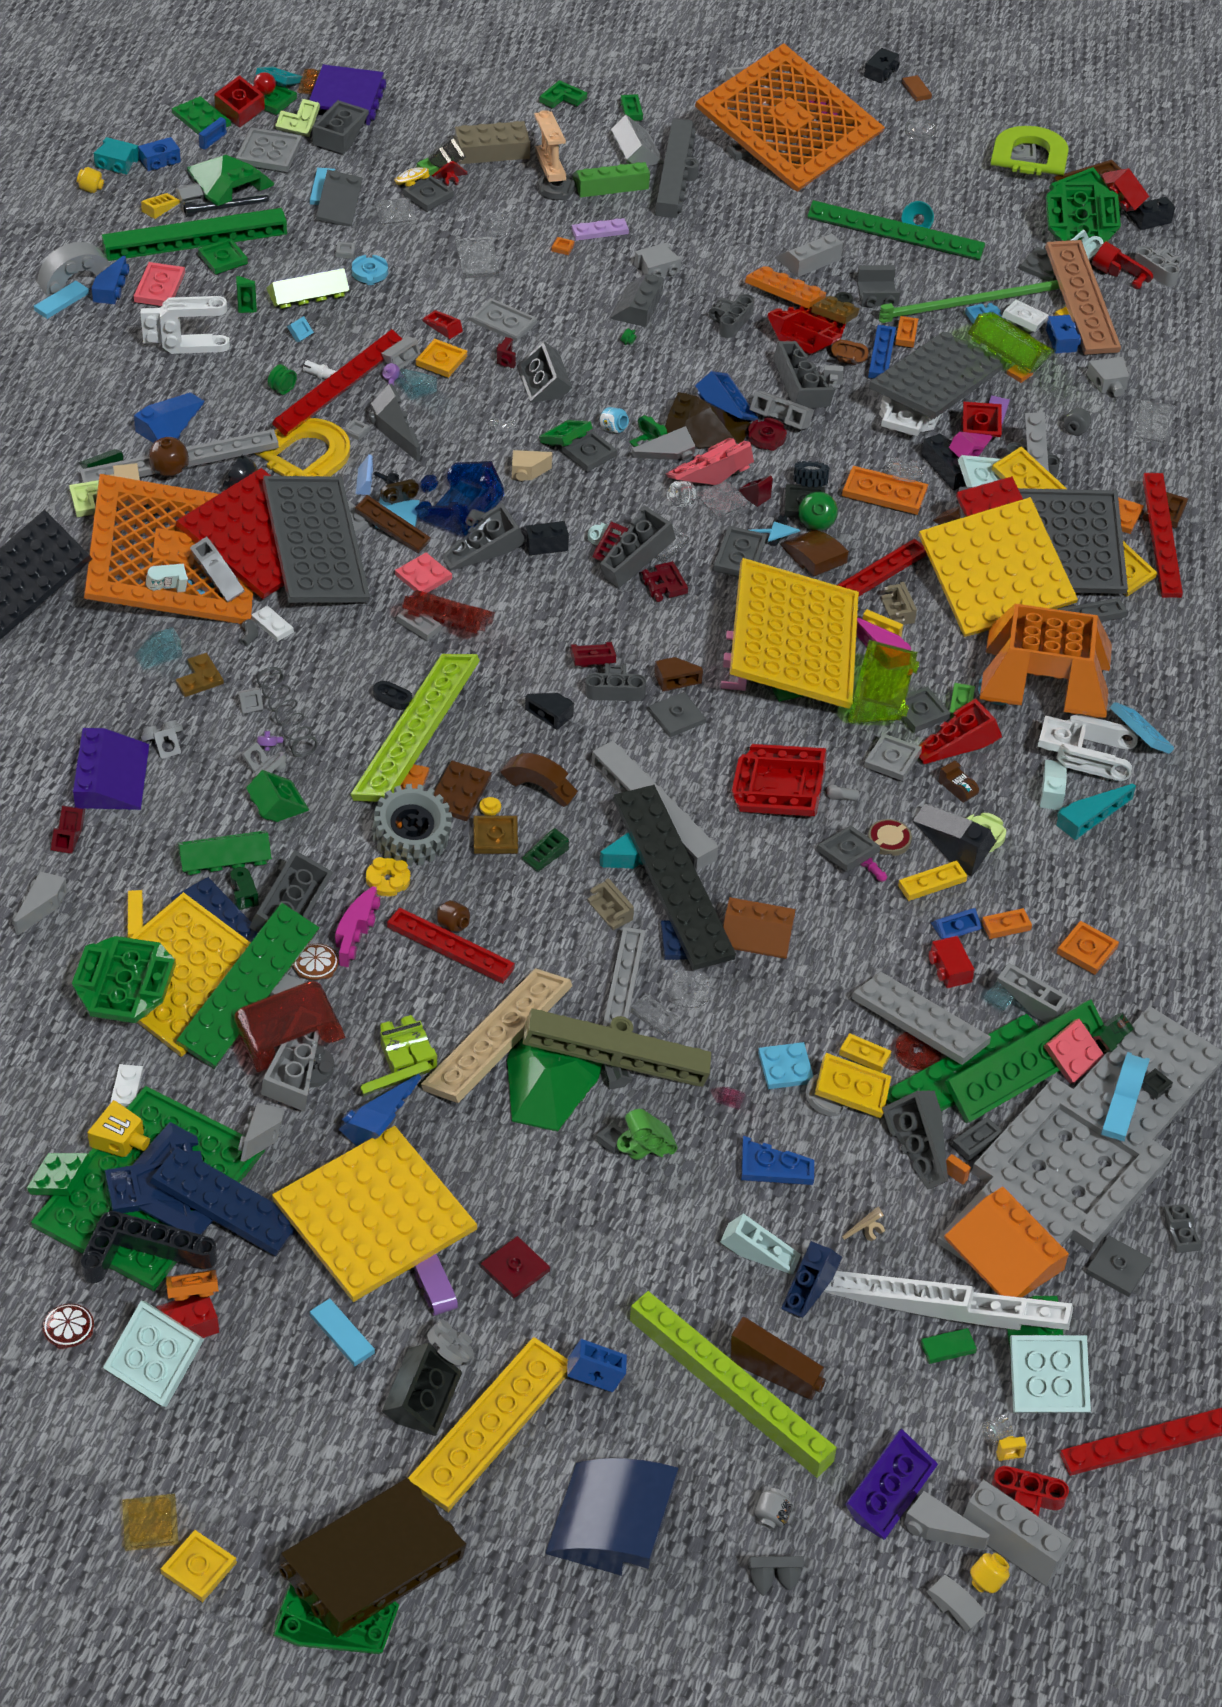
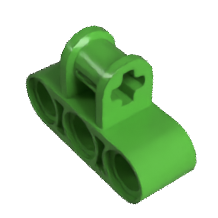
[617,1109,678,1160]

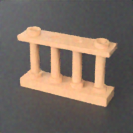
[534,110,566,182]

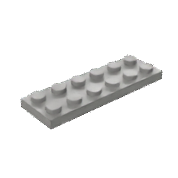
[852,972,991,1065]

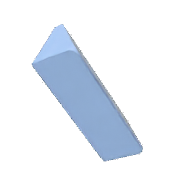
[356,455,373,495]

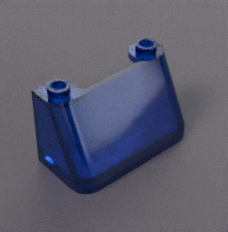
[415,461,504,536]

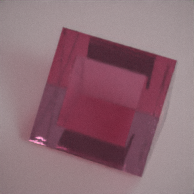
[717,1086,746,1110]

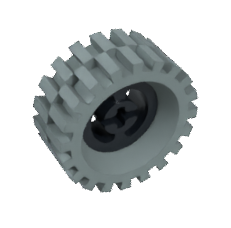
[372,784,452,866]

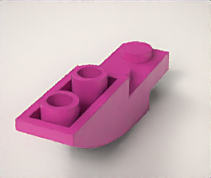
[335,886,381,967]

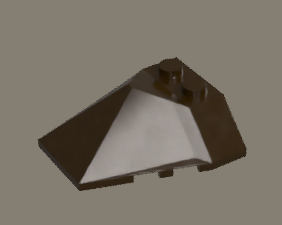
[665,392,751,449]

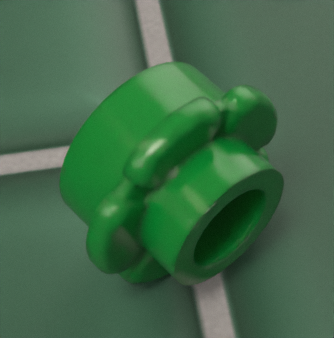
[620,328,637,345]

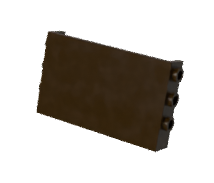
[278,1478,466,1638]

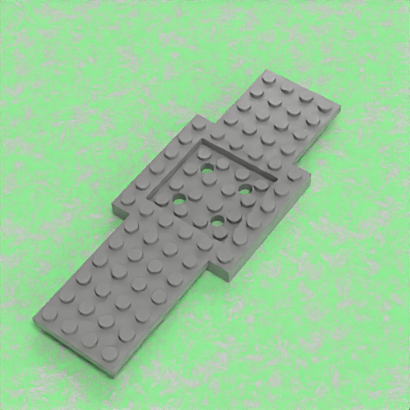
[937,1006,1222,1264]

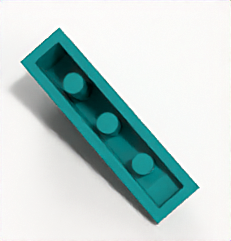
[1056,783,1136,840]

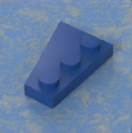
[741,1136,814,1185]

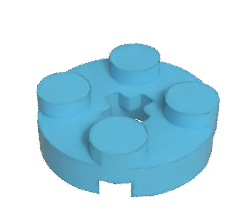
[351,255,388,285]

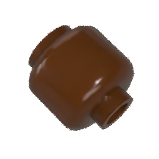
[437,900,470,933]

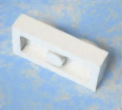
[251,605,294,642]
[110,1064,143,1108]

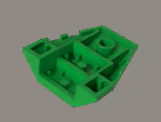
[187,155,274,206]
[507,1038,602,1132]

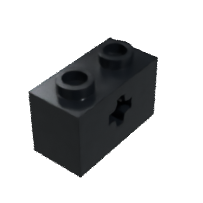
[864,48,900,84]

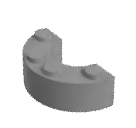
[38,242,111,296]

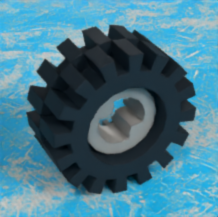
[793,461,830,487]

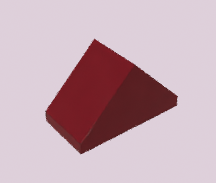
[736,475,773,507]

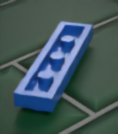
[868,325,896,378]

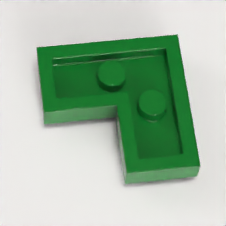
[539,80,587,108]

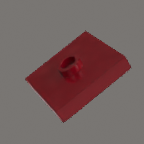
[481,1236,550,1299]

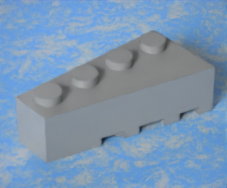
[261,1008,322,1111]

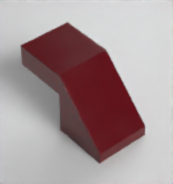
[51,805,85,854]

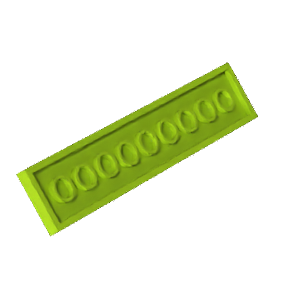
[351,654,480,802]

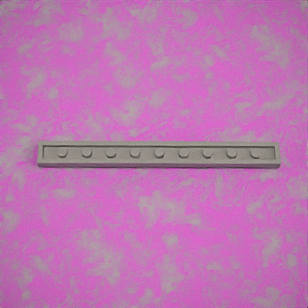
[80,429,279,483]

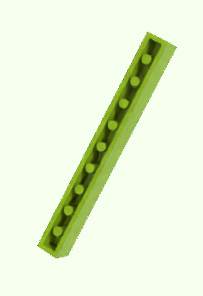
[630,1291,837,1478]

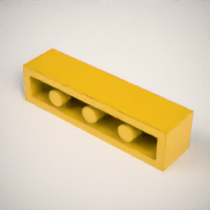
[128,890,143,938]

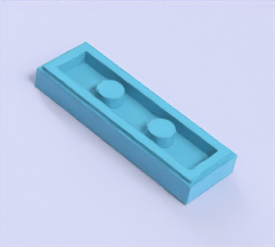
[310,167,335,205]
[34,281,89,319]
[310,1298,375,1367]

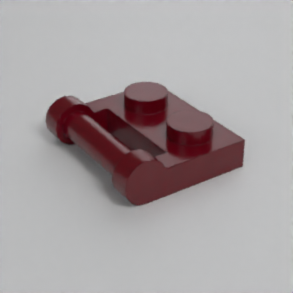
[570,641,616,667]

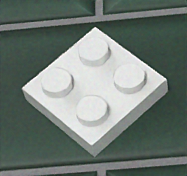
[1002,300,1049,332]

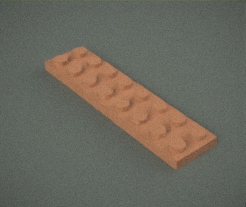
[1045,240,1121,355]

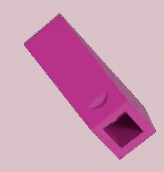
[949,432,992,458]

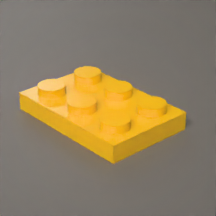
[815,1053,891,1118]

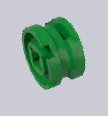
[268,364,297,395]

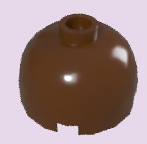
[149,437,189,476]

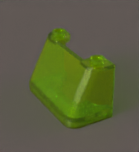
[847,640,919,724]

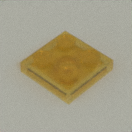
[122,1494,179,1551]

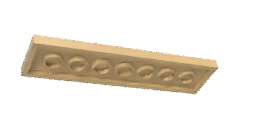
[421,968,572,1103]

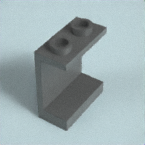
[857,265,900,307]

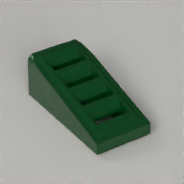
[522,828,569,872]

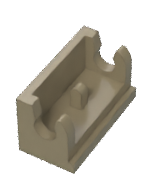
[881,582,917,625]
[588,878,634,930]

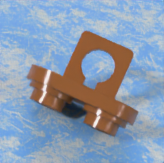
[832,339,869,365]

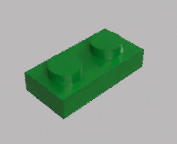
[621,94,643,121]

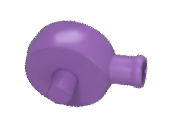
[382,363,400,385]
[257,731,283,751]

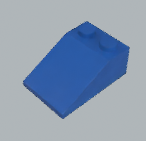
[695,371,759,421]

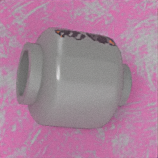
[754,1488,793,1530]

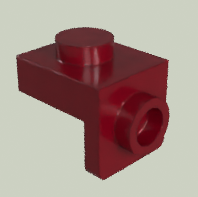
[496,337,516,369]

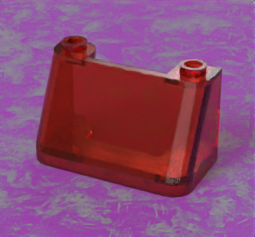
[234,981,345,1072]

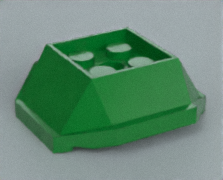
[1045,182,1121,242]
[72,936,176,1023]

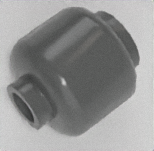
[1064,408,1091,436]

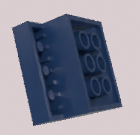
[546,1458,679,1576]

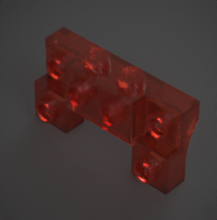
[402,590,495,634]

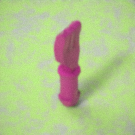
[860,858,887,882]

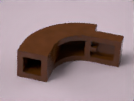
[500,753,578,807]

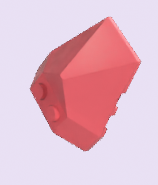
[666,438,754,485]

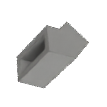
[176,183,203,204]

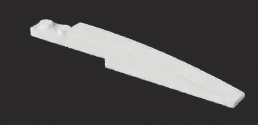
[824,1271,1073,1330]

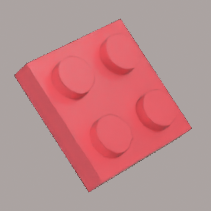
[395,553,452,596]
[1044,1019,1104,1084]

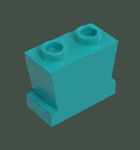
[93,137,139,175]

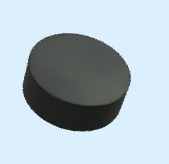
[835,292,853,304]

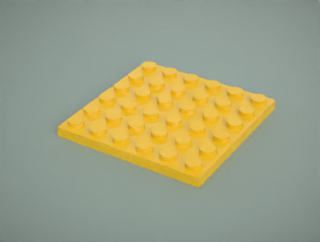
[919,497,1078,637]
[130,892,251,1057]
[272,1125,477,1302]

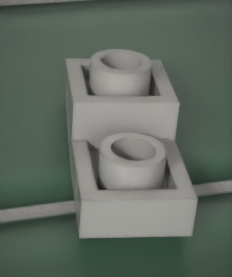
[926,1575,986,1631]

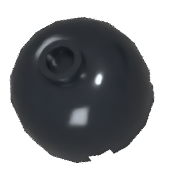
[222,454,258,490]

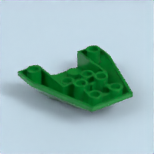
[273,1583,399,1654]

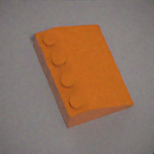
[944,1186,1069,1298]

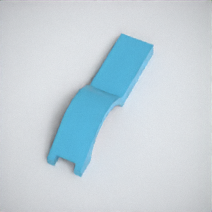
[1101,1052,1150,1142]

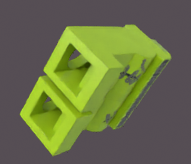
[380,1015,437,1073]

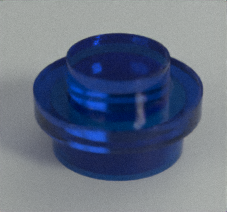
[420,474,439,493]

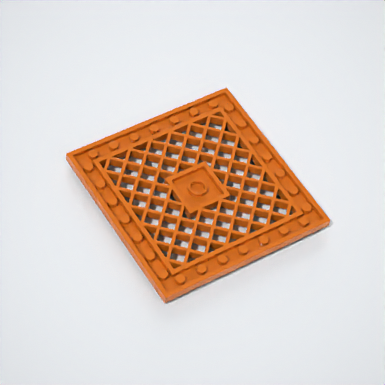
[695,43,885,192]
[84,474,253,624]

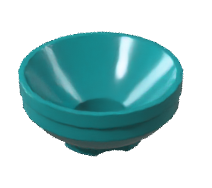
[901,201,934,229]

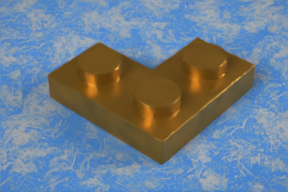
[176,652,224,697]

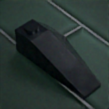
[913,803,996,876]

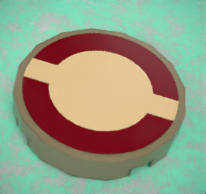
[868,819,912,856]

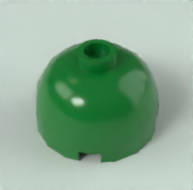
[798,492,838,531]

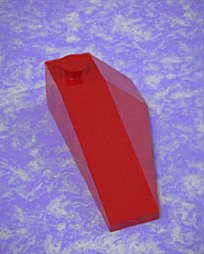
[918,699,1002,764]

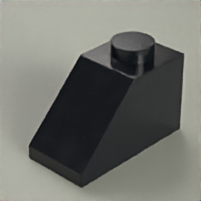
[525,693,574,730]

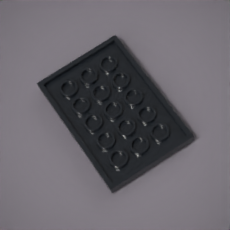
[0,509,92,639]

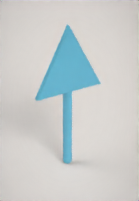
[750,522,800,542]

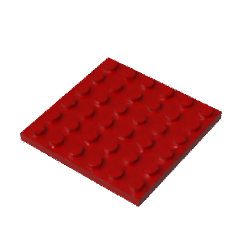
[176,468,284,599]

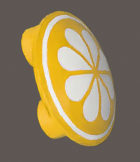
[395,167,430,186]

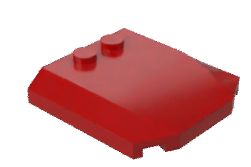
[732,744,827,816]

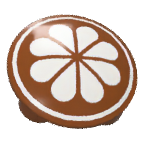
[293,944,339,980]

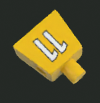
[87,1100,150,1157]

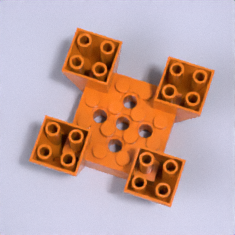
[980,603,1112,718]

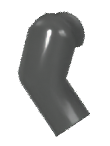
[466,509,485,526]

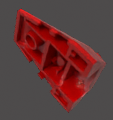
[767,306,847,354]

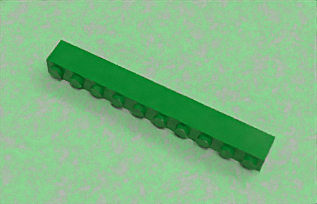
[101,208,287,261]

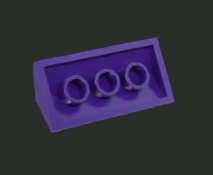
[845,1428,938,1540]

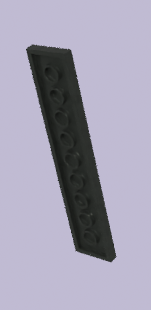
[613,784,736,970]

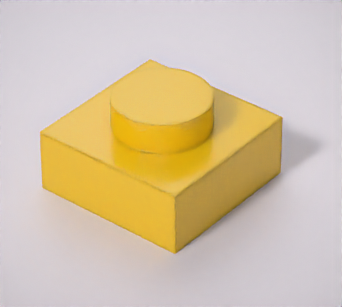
[996,1436,1027,1461]

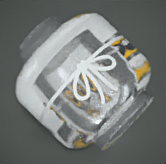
[667,481,697,507]

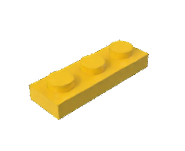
[898,861,967,901]

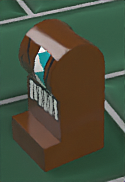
[938,760,979,803]

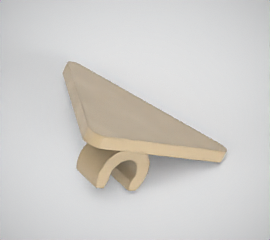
[842,1207,885,1241]

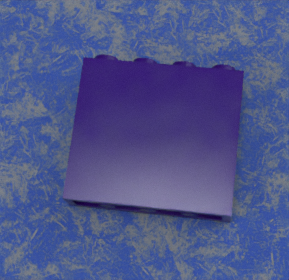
[309,64,386,125]

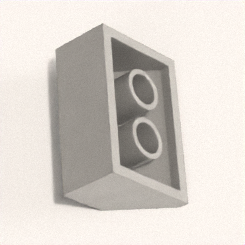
[611,115,664,166]
[776,233,843,277]

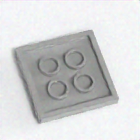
[236,127,302,172]

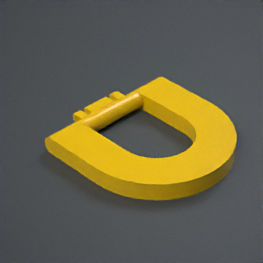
[254,418,350,476]

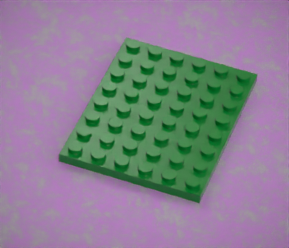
[31,1086,265,1291]

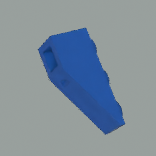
[92,256,129,304]

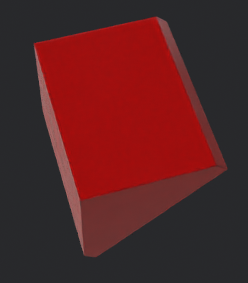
[960,401,1002,437]

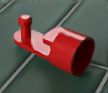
[1092,241,1153,289]

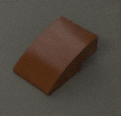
[780,530,849,576]

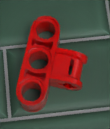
[992,1466,1069,1516]

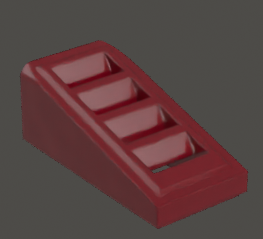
[592,521,629,561]

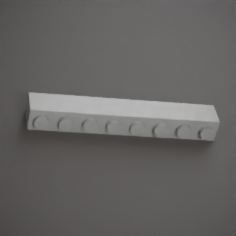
[592,741,718,871]

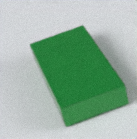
[921,1328,977,1364]

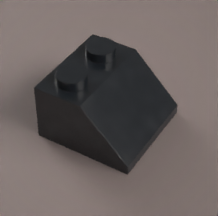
[1124,196,1175,230]
[521,521,569,556]

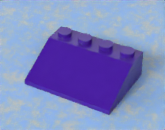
[73,728,150,810]

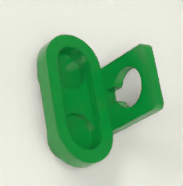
[629,415,667,447]

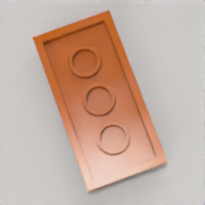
[745,266,826,309]
[842,466,928,515]

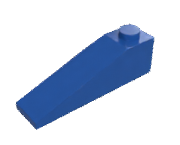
[134,392,204,443]
[339,1074,422,1146]

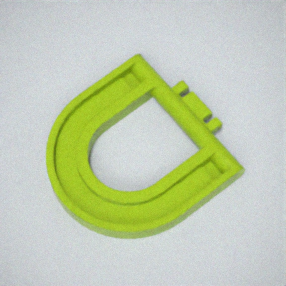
[991,126,1069,176]

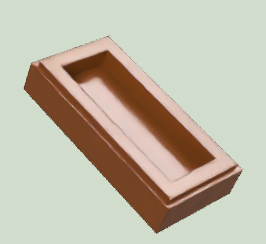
[902,75,932,102]

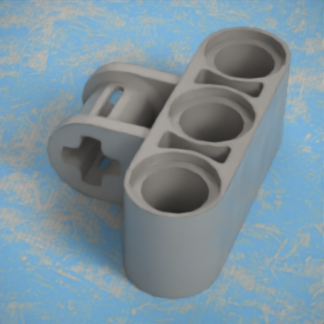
[1134,246,1181,287]

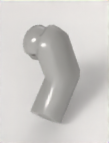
[826,784,859,801]

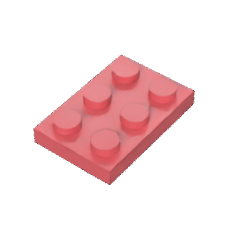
[134,262,185,306]

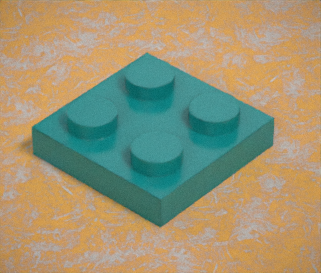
[256,66,302,87]

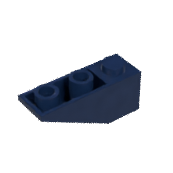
[781,1241,842,1318]

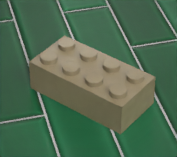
[455,121,530,164]

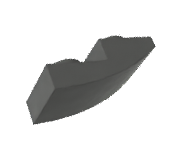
[1163,1204,1201,1253]

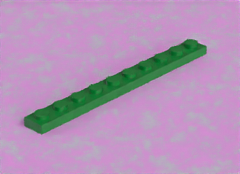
[808,200,985,261]

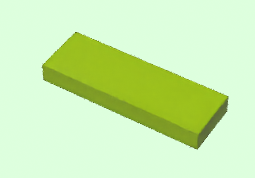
[360,1061,430,1097]

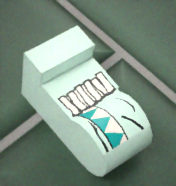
[146,564,188,592]

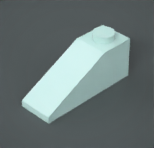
[1040,759,1067,811]
[720,1213,801,1274]

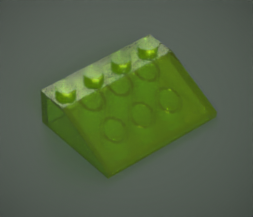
[967,312,1055,374]

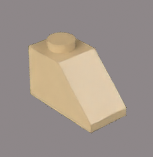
[512,450,552,481]

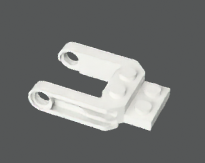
[141,296,230,354]
[879,395,942,436]
[1037,714,1139,781]

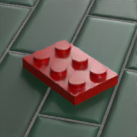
[956,476,1023,517]

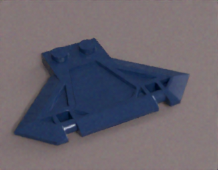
[105,1122,214,1235]

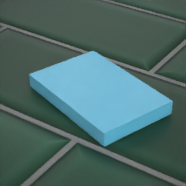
[1110,702,1174,754]

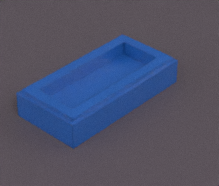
[199,117,227,149]

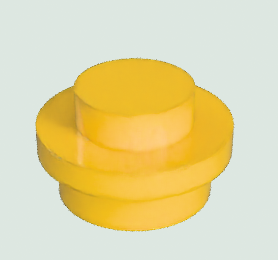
[480,797,501,816]

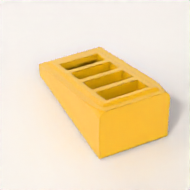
[141,193,180,219]

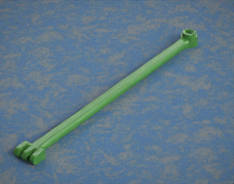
[879,280,1060,323]

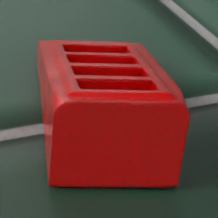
[422,310,463,339]

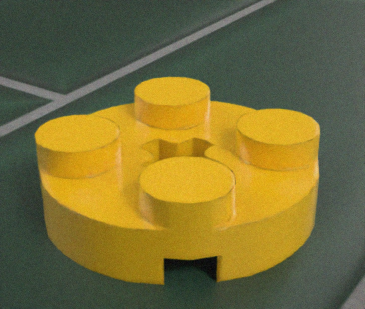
[366,857,410,896]

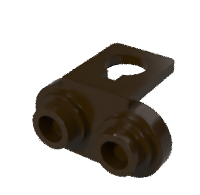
[380,479,419,504]

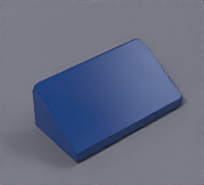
[931,908,983,939]

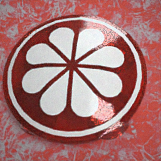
[43,1304,94,1349]

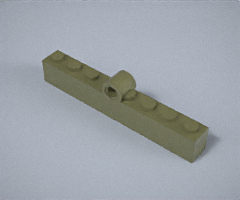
[523,1008,711,1087]

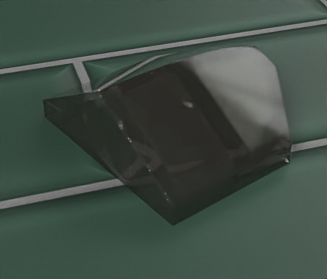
[429,135,466,168]

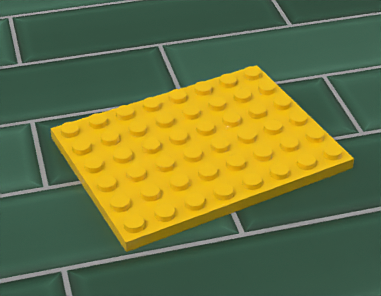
[729,558,859,709]

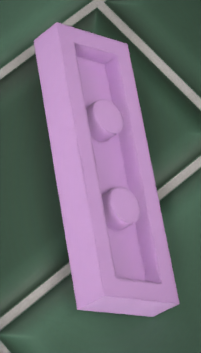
[572,218,629,240]

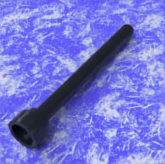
[183,195,269,217]

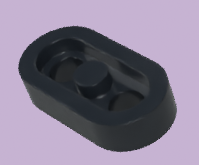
[373,681,412,710]

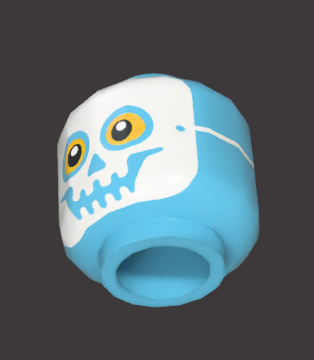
[600,407,629,433]

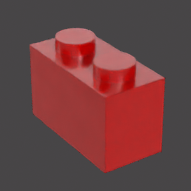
[929,936,975,988]

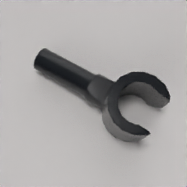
[374,471,399,485]

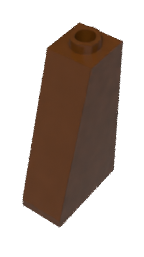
[731,1317,826,1400]

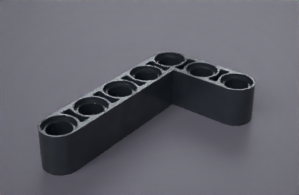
[81,1211,217,1283]

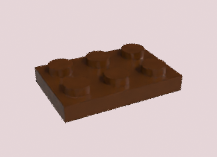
[434,761,492,821]

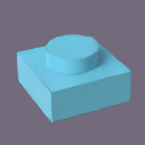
[287,316,314,342]

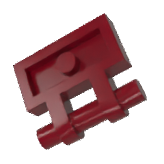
[641,561,688,602]

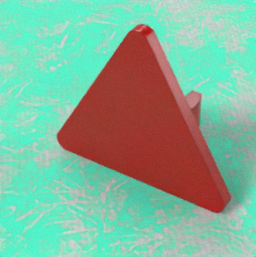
[431,161,468,186]

